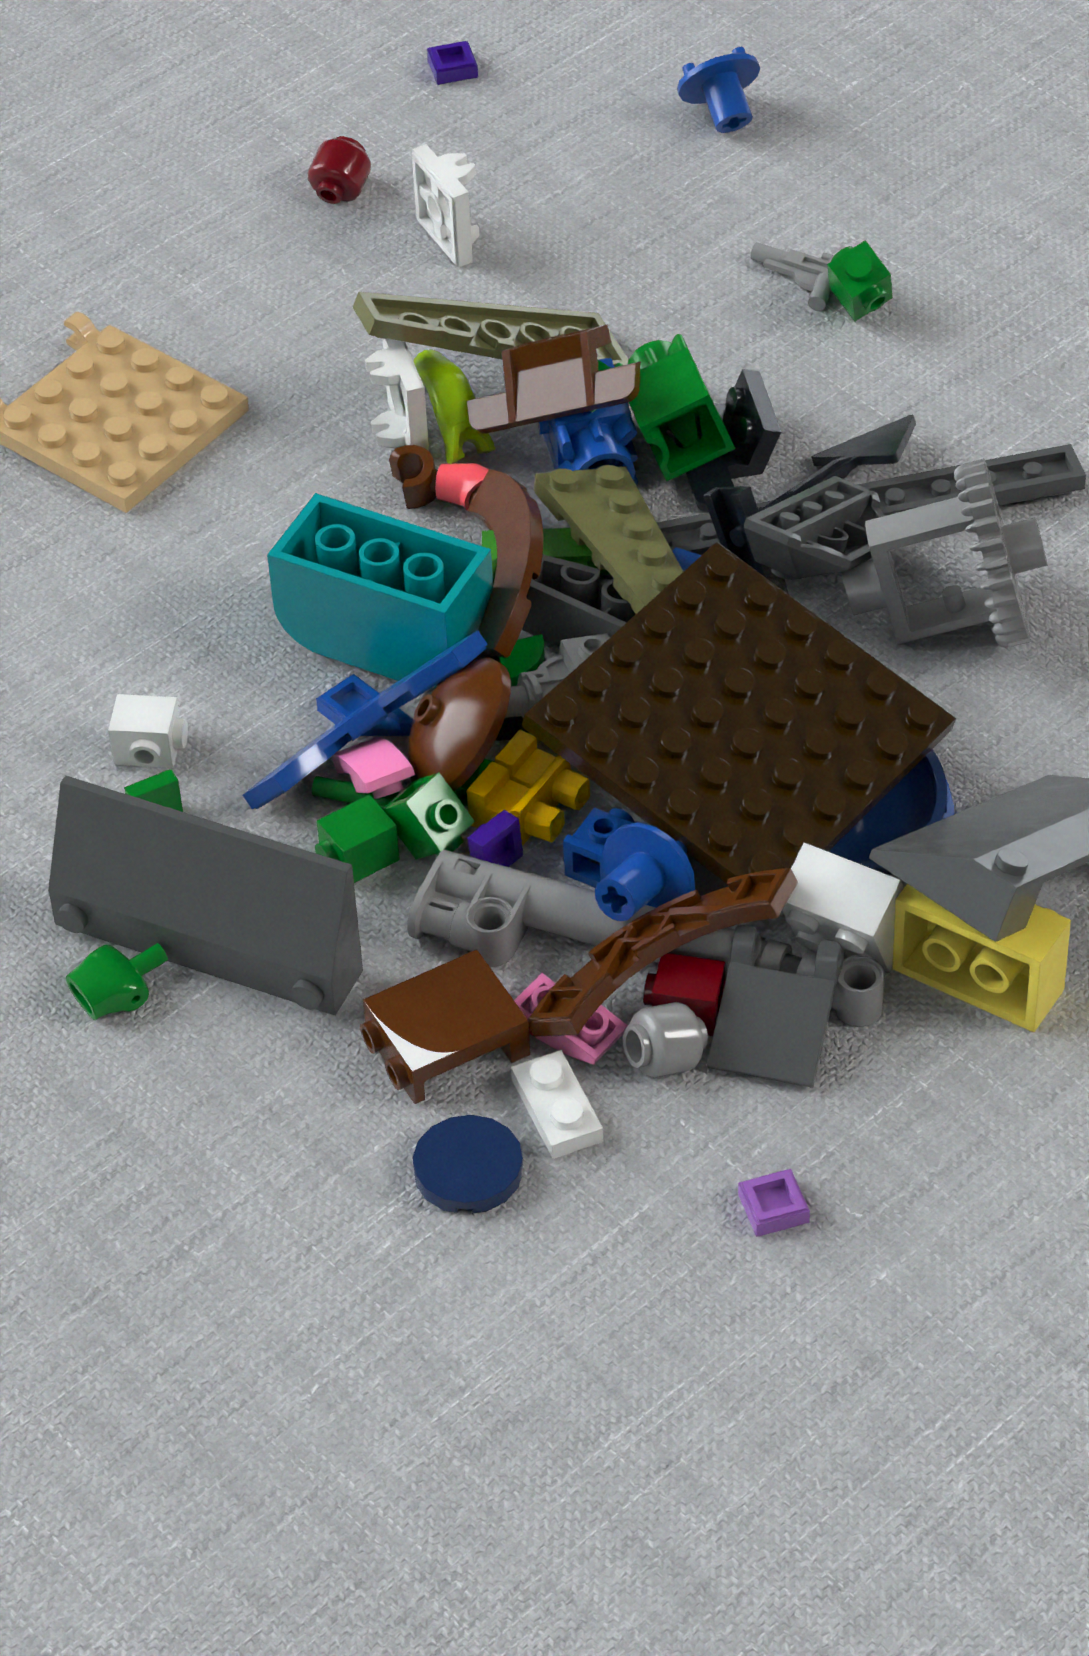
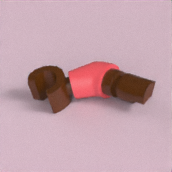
[389,445,493,530]

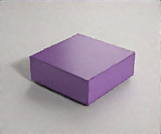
[738,1169,810,1237]

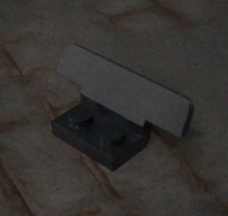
[673,369,781,512]

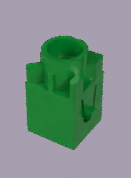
[614,334,735,481]

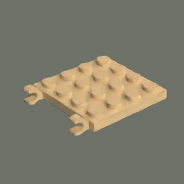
[0,312,249,513]

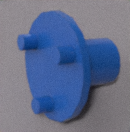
[677,46,760,133]
[595,822,695,921]

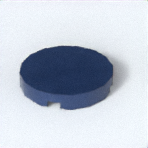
[412,1115,523,1214]

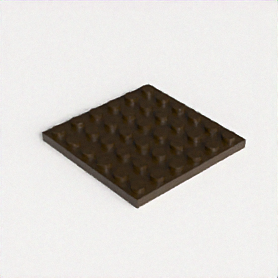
[522,542,956,884]

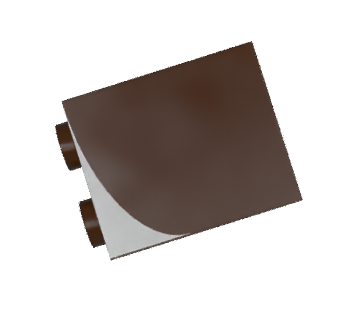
[360,949,531,1104]

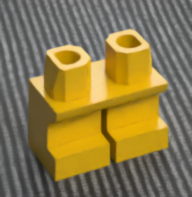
[467,730,590,846]

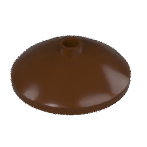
[408,658,511,792]

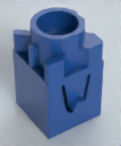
[538,358,638,485]

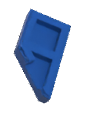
[316,674,414,736]

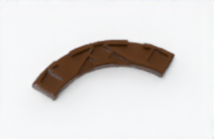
[467,469,544,658]
[528,868,798,1037]

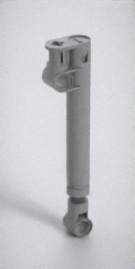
[407,850,884,1027]

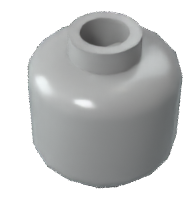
[623,1002,708,1078]

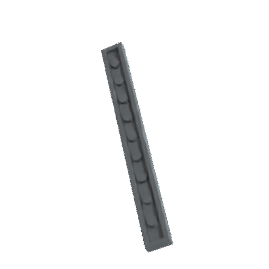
[656,444,1086,555]

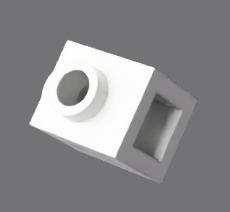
[108,694,188,768]

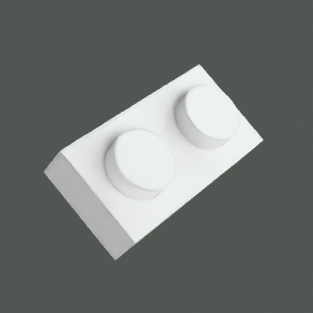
[511,1050,604,1159]

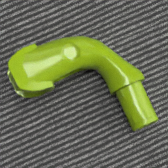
[413,349,496,463]

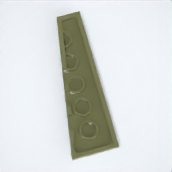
[353,292,629,366]
[534,465,683,614]

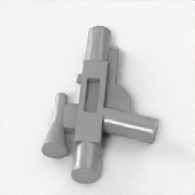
[751,242,834,311]

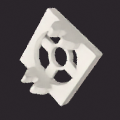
[412,144,479,268]
[365,338,429,451]

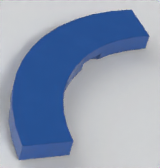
[242,630,488,809]

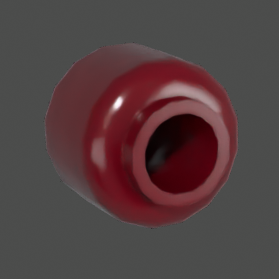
[308,136,371,204]

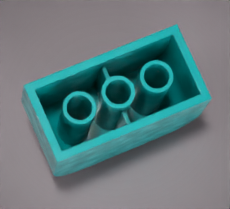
[267,493,493,685]

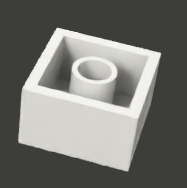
[782,843,904,973]

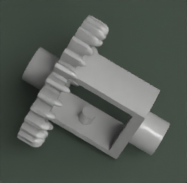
[842,458,1048,648]

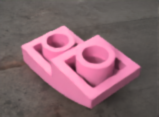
[331,737,415,799]
[514,973,628,1065]

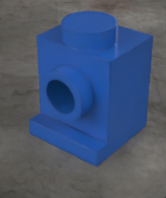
[563,807,635,888]

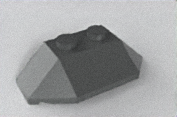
[744,476,885,580]

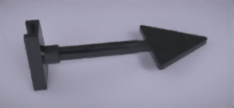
[703,415,916,581]

